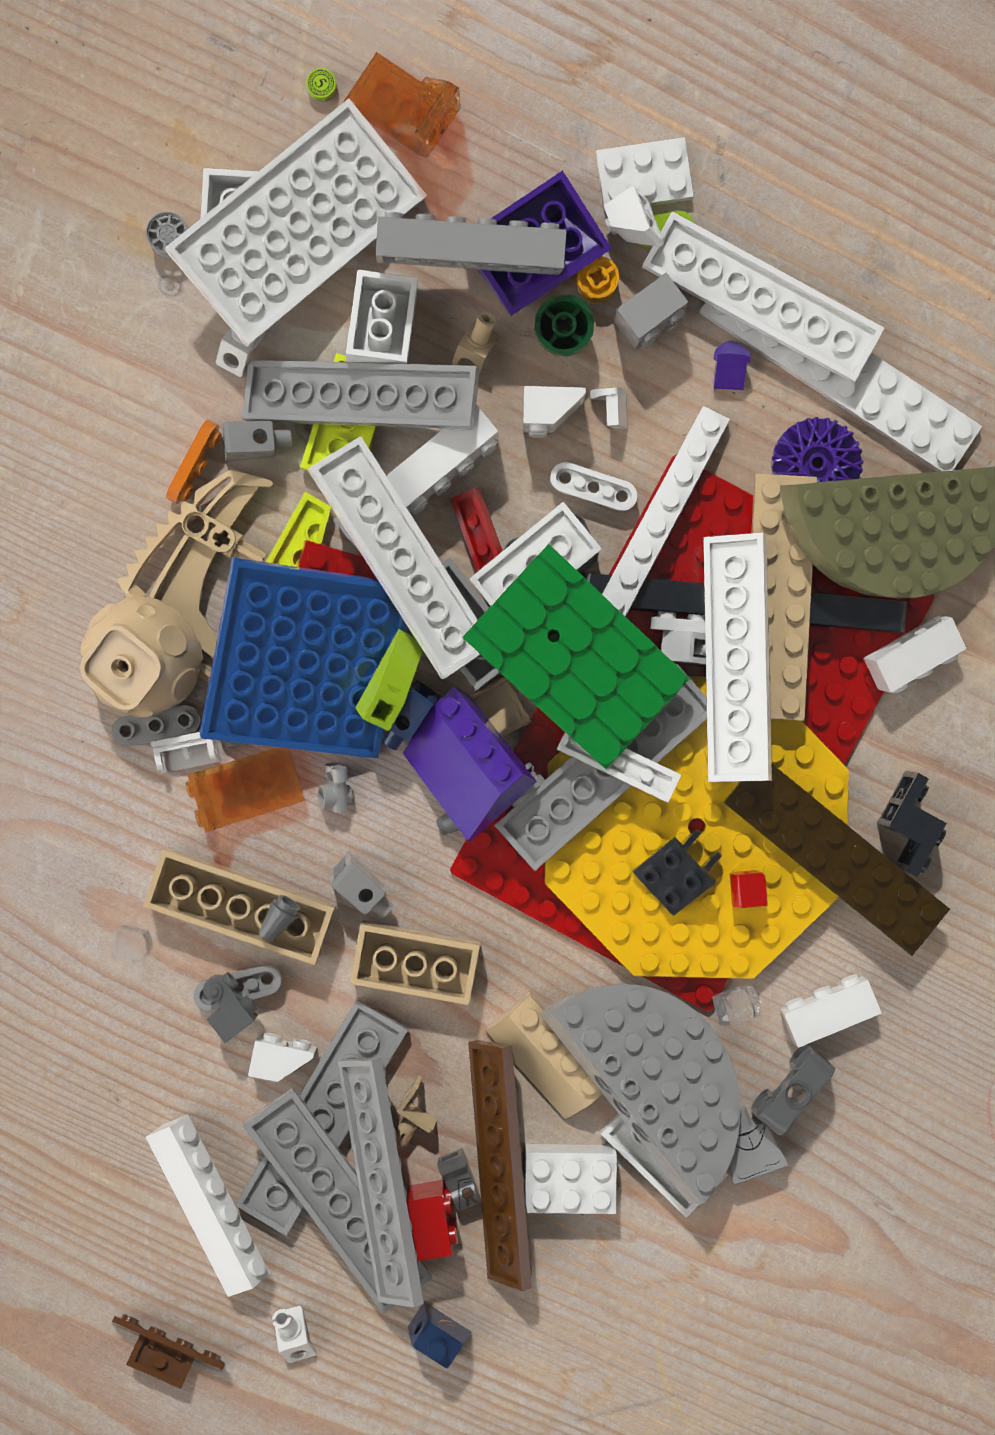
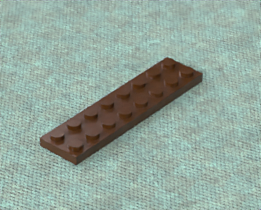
[468,1040,532,1291]

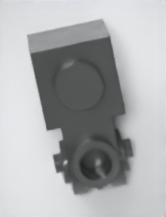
[203,972,258,1043]

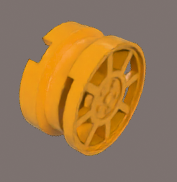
[576,256,619,303]

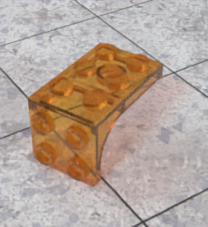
[185,747,306,833]

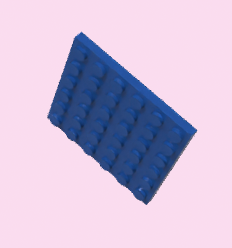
[199,557,406,759]

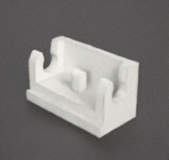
[151,732,221,774]

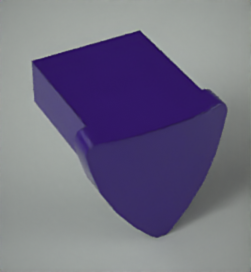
[713,340,751,390]

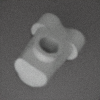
[318,763,353,812]

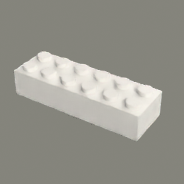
[333,405,499,552]

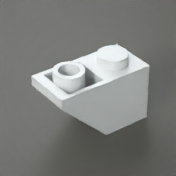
[248,1033,317,1082]

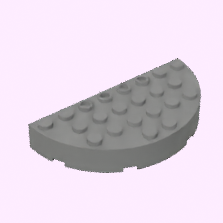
[540,984,740,1205]

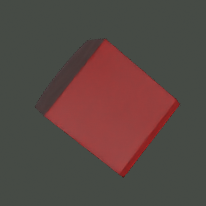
[729,870,768,908]

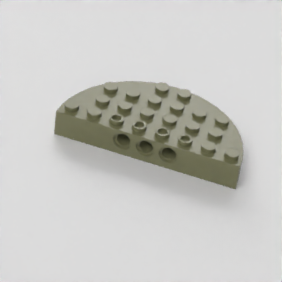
[780,466,995,598]

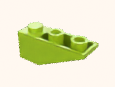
[356,629,423,731]

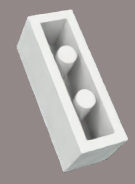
[864,615,966,694]
[780,974,882,1048]

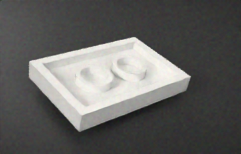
[595,137,693,213]

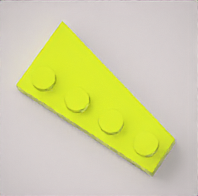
[266,492,331,567]

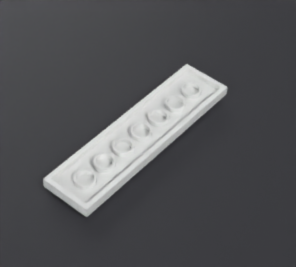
[642,212,884,383]
[307,436,480,679]
[704,533,772,782]

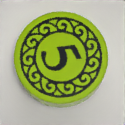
[306,68,337,101]

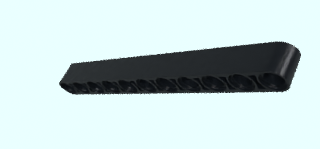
[581,573,907,633]

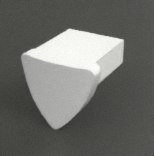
[590,387,627,429]

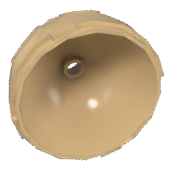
[80,595,203,717]

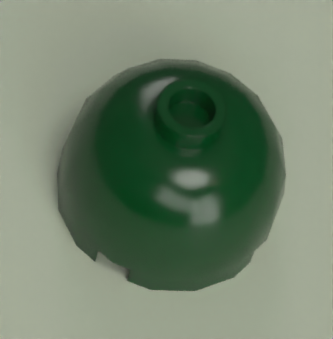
[534,294,594,357]

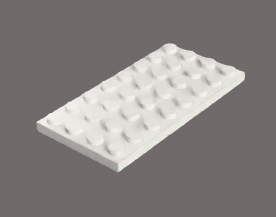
[165,99,427,347]

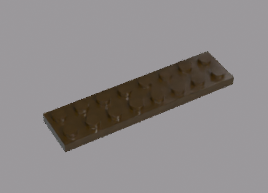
[723,763,950,956]

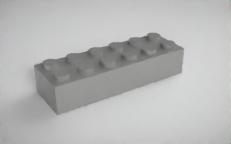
[376,212,566,275]

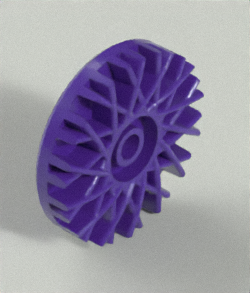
[771,417,864,482]

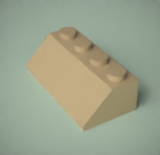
[486,991,603,1119]

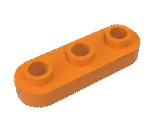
[166,419,222,504]

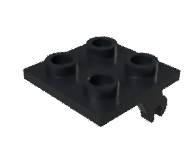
[632,828,722,916]

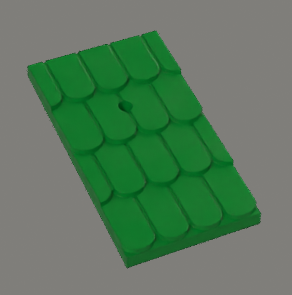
[462,544,690,770]

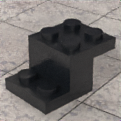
[877,771,947,877]

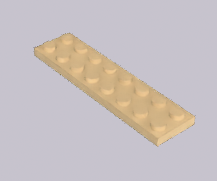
[751,474,817,721]

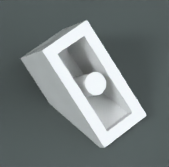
[604,185,664,247]
[661,630,706,665]

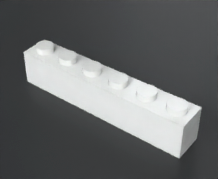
[146,1114,270,1297]

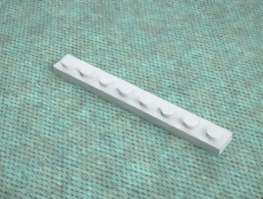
[602,406,730,617]

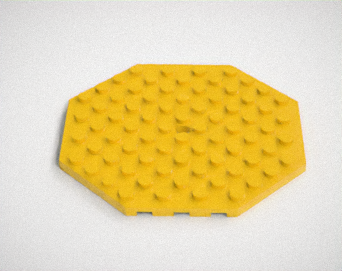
[545,676,849,979]

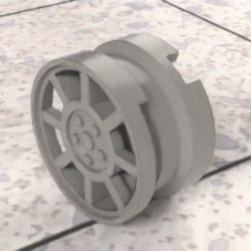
[146,211,189,259]

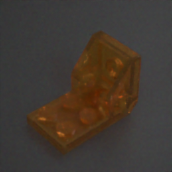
[343,52,461,158]

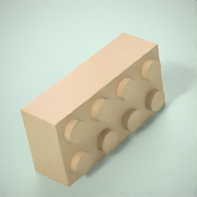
[350,920,480,1005]

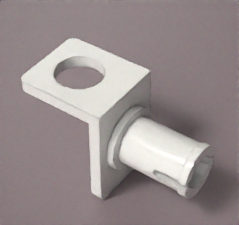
[216,329,265,377]
[272,1306,316,1363]

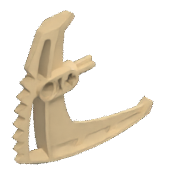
[117,470,274,684]

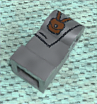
[437,1148,481,1212]

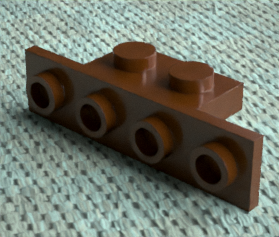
[112,1314,224,1389]

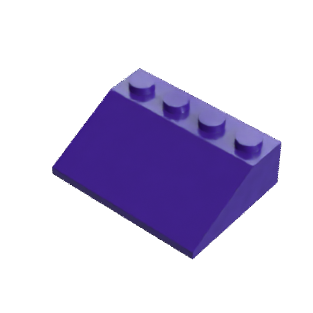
[477,170,612,316]
[402,686,537,842]

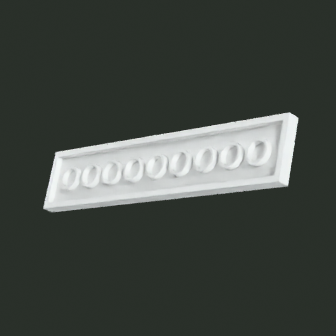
[699,302,982,472]

